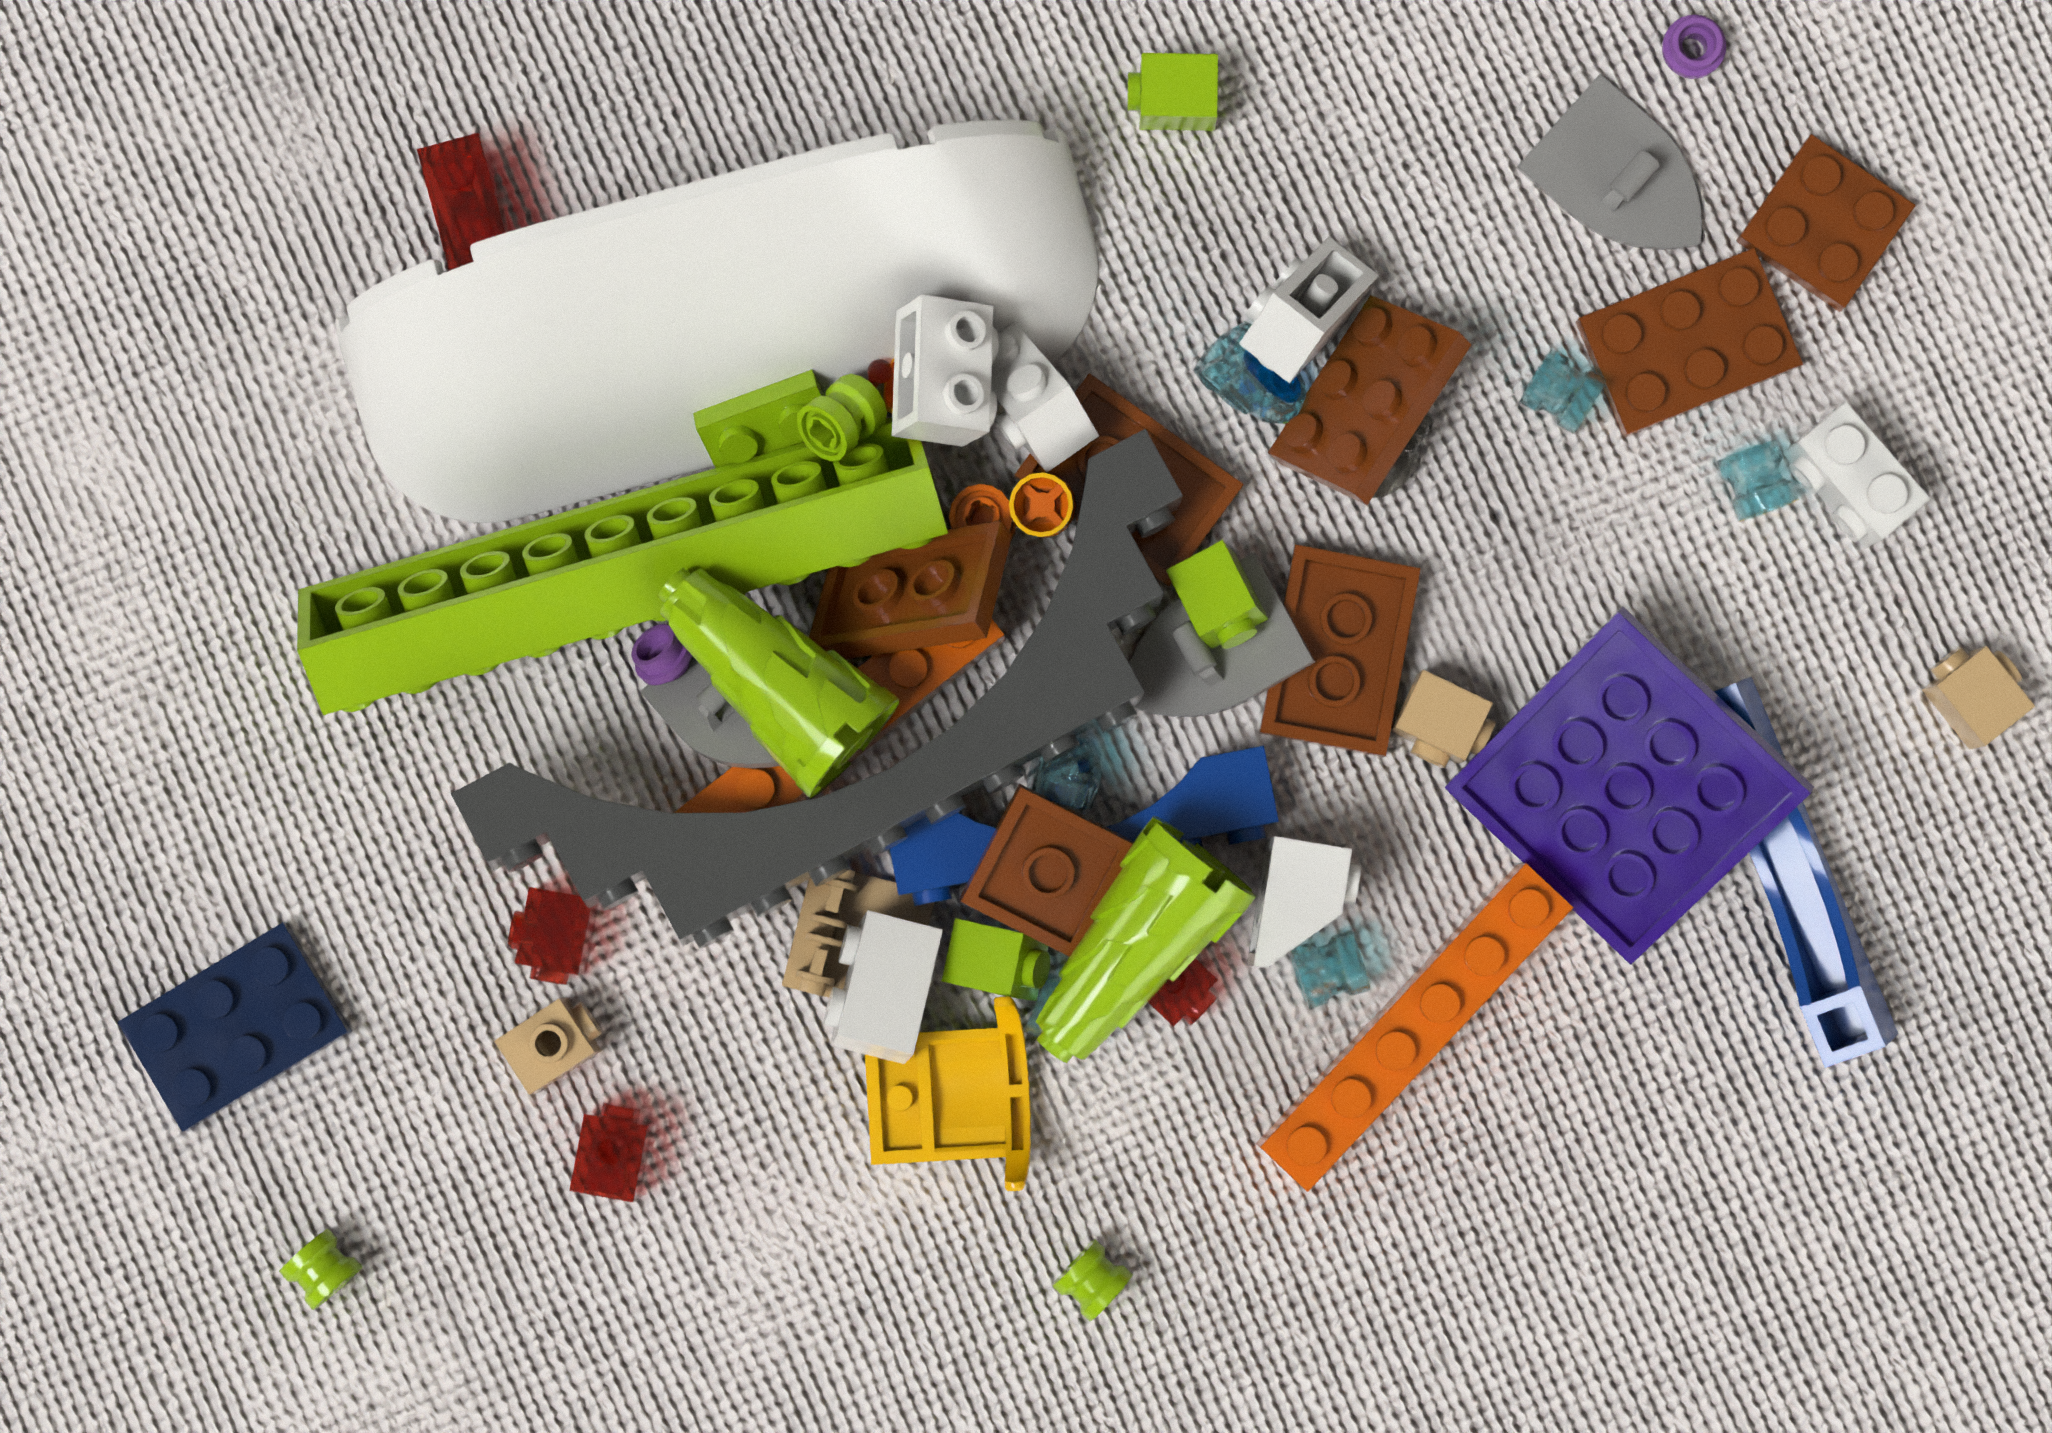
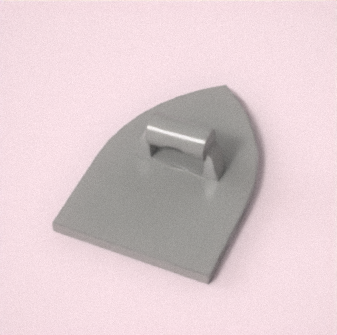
[1516,74,1702,250]
[1129,552,1315,717]
[640,656,780,768]

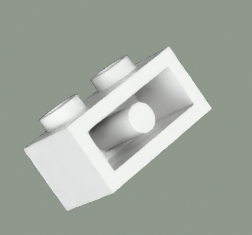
[1239,237,1379,383]
[892,294,999,447]
[991,321,1099,473]
[1783,402,1931,549]
[823,910,943,1064]

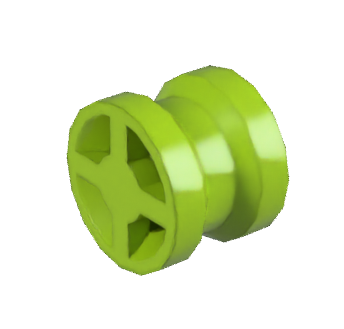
[279,1228,363,1310]
[1052,1239,1133,1322]

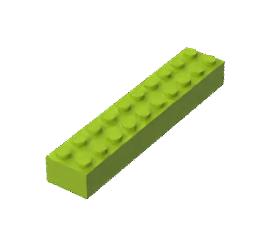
[297,417,948,715]

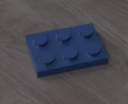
[118,922,352,1132]

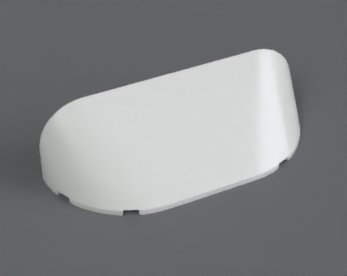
[335,120,1098,523]

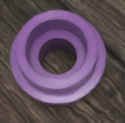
[1662,15,1726,79]
[631,624,692,685]

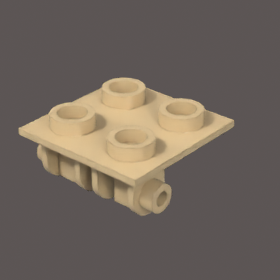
[782,870,934,998]

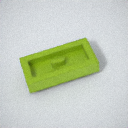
[693,369,825,468]

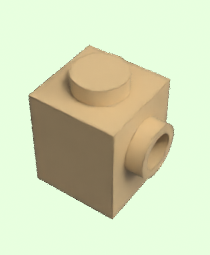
[1922,646,2035,750]
[1391,669,1496,768]
[494,998,602,1095]

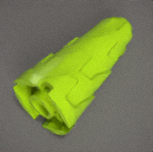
[658,568,900,799]
[1035,816,1257,1063]

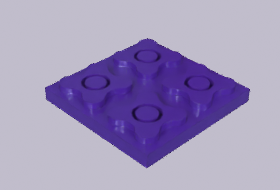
[1444,606,1814,965]

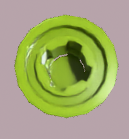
[796,374,887,462]

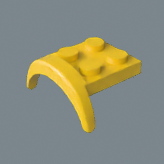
[865,996,1031,1191]

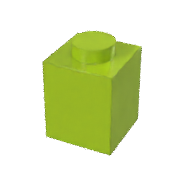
[1127,53,1218,131]
[1166,540,1268,649]
[941,918,1050,1001]

